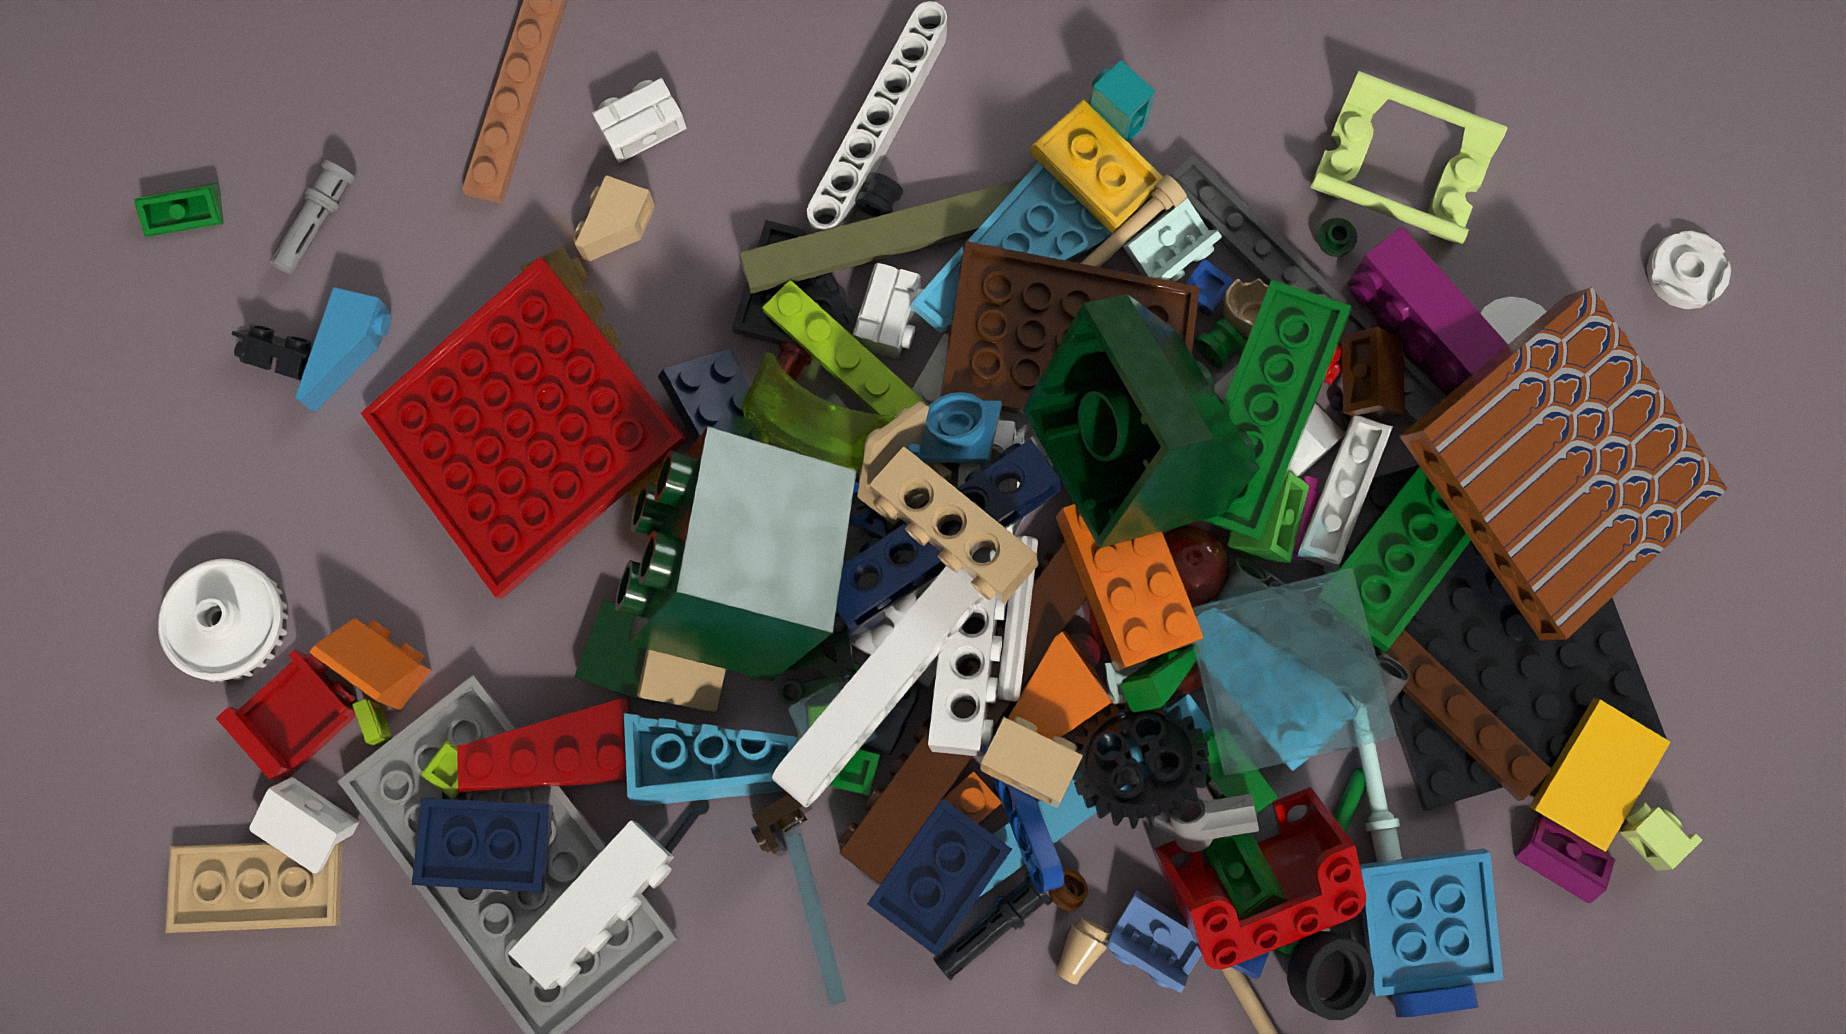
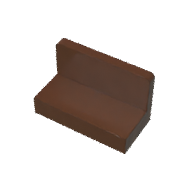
[1341,327,1405,417]

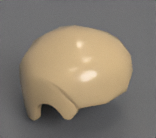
[1223,279,1269,338]

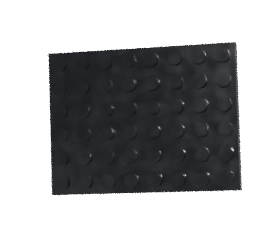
[1320,465,1666,811]

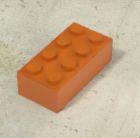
[1056,504,1204,672]

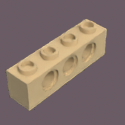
[869,446,1038,604]

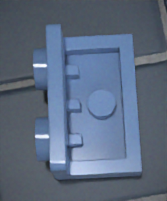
[1106,890,1201,993]

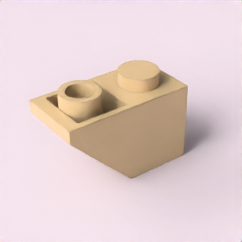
[574,175,655,261]

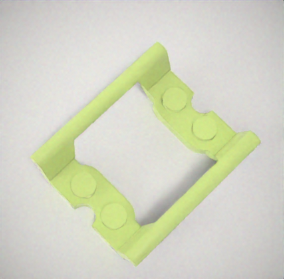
[1310,71,1508,244]

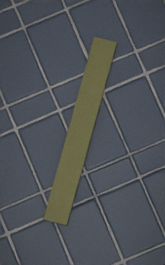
[739,178,1023,294]

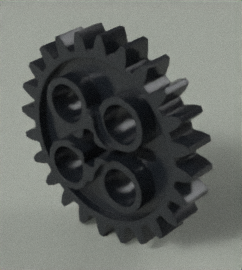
[1073,700,1210,829]

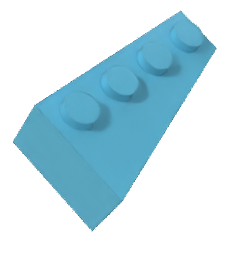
[624,713,798,807]

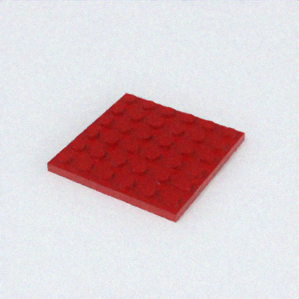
[360,256,688,599]

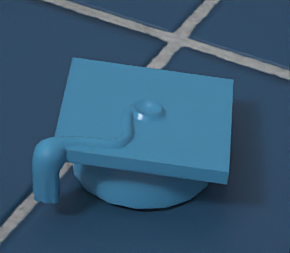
[908,392,1002,463]

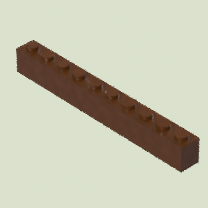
[838,533,1087,885]

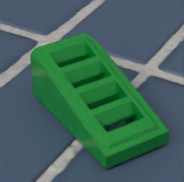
[1120,644,1202,712]

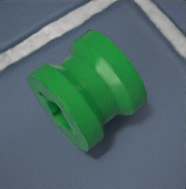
[1195,318,1246,369]

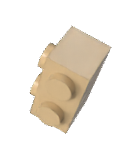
[980,717,1083,809]

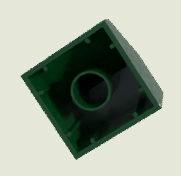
[1022,294,1260,548]

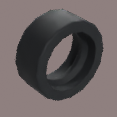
[1287,931,1375,1020]

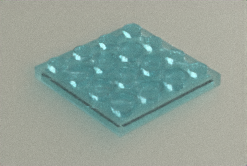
[1193,568,1398,776]

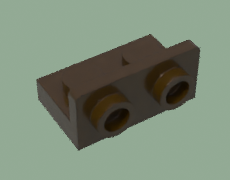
[750,794,812,857]

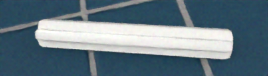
[997,536,1038,701]

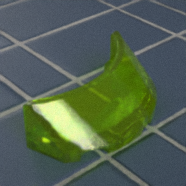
[742,352,897,470]

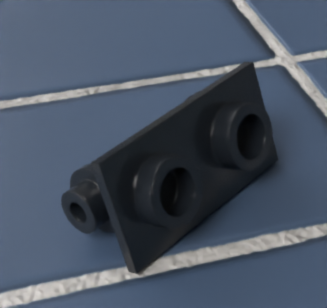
[232,325,312,381]

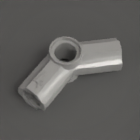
[1141,781,1259,852]

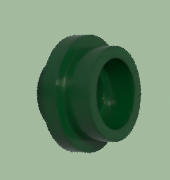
[1317,218,1357,257]

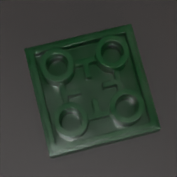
[574,600,656,705]

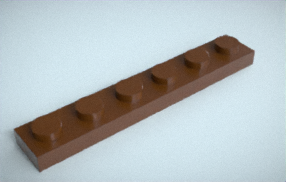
[1334,617,1552,801]

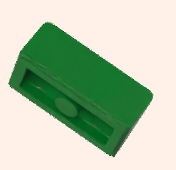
[133,182,224,237]
[1204,833,1287,920]

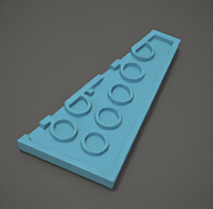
[910,162,1142,333]

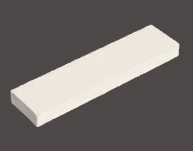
[1297,415,1393,571]

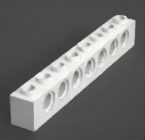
[928,420,1023,757]

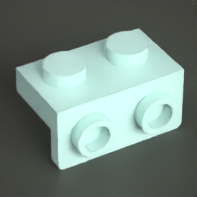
[1122,198,1222,282]

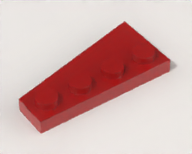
[457,696,629,792]

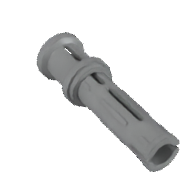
[269,160,356,276]

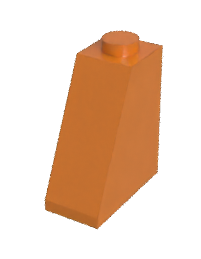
[1007,631,1115,740]

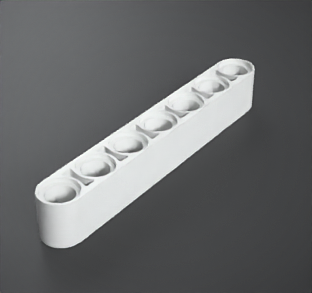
[807,1,947,234]
[772,557,985,807]

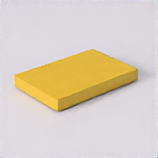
[1028,99,1163,234]
[1529,698,1671,852]

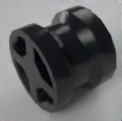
[855,172,903,217]

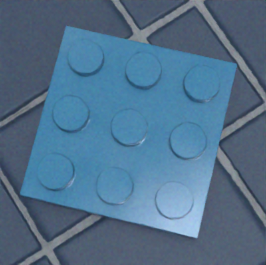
[1359,848,1504,997]

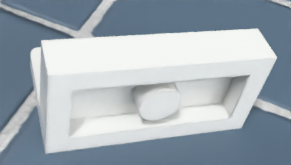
[250,777,360,874]

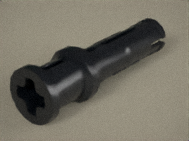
[933,872,1053,981]

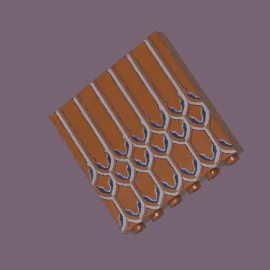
[1400,287,1727,641]

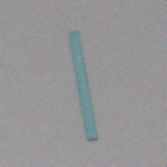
[785,833,846,1005]

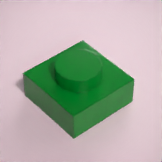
[829,749,880,797]

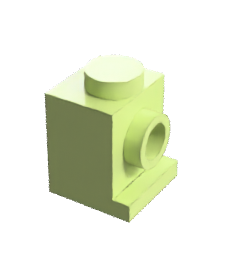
[1619,802,1702,871]

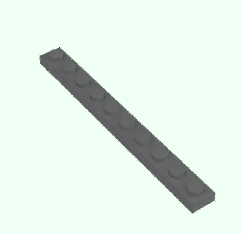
[1169,155,1447,425]

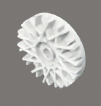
[158,559,288,683]

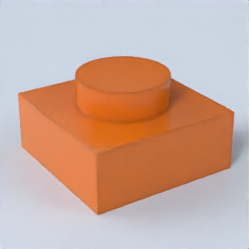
[943,771,1002,824]

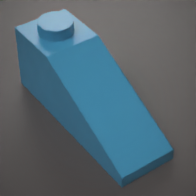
[295,287,391,411]

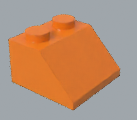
[309,618,432,711]

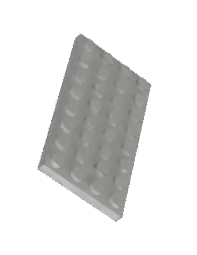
[337,675,679,1034]

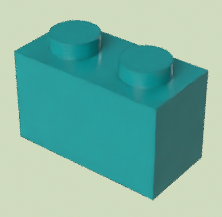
[1088,60,1156,143]

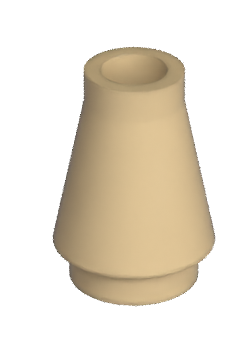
[1055,916,1111,985]

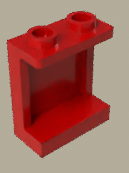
[216,649,356,782]

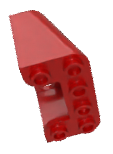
[1154,787,1366,970]

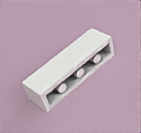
[508,820,674,990]

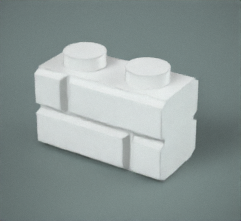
[592,78,687,164]
[852,263,924,359]

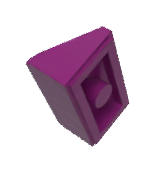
[1516,814,1615,903]

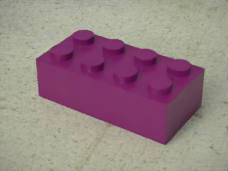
[1347,227,1508,396]

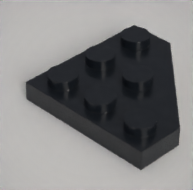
[732,220,857,352]

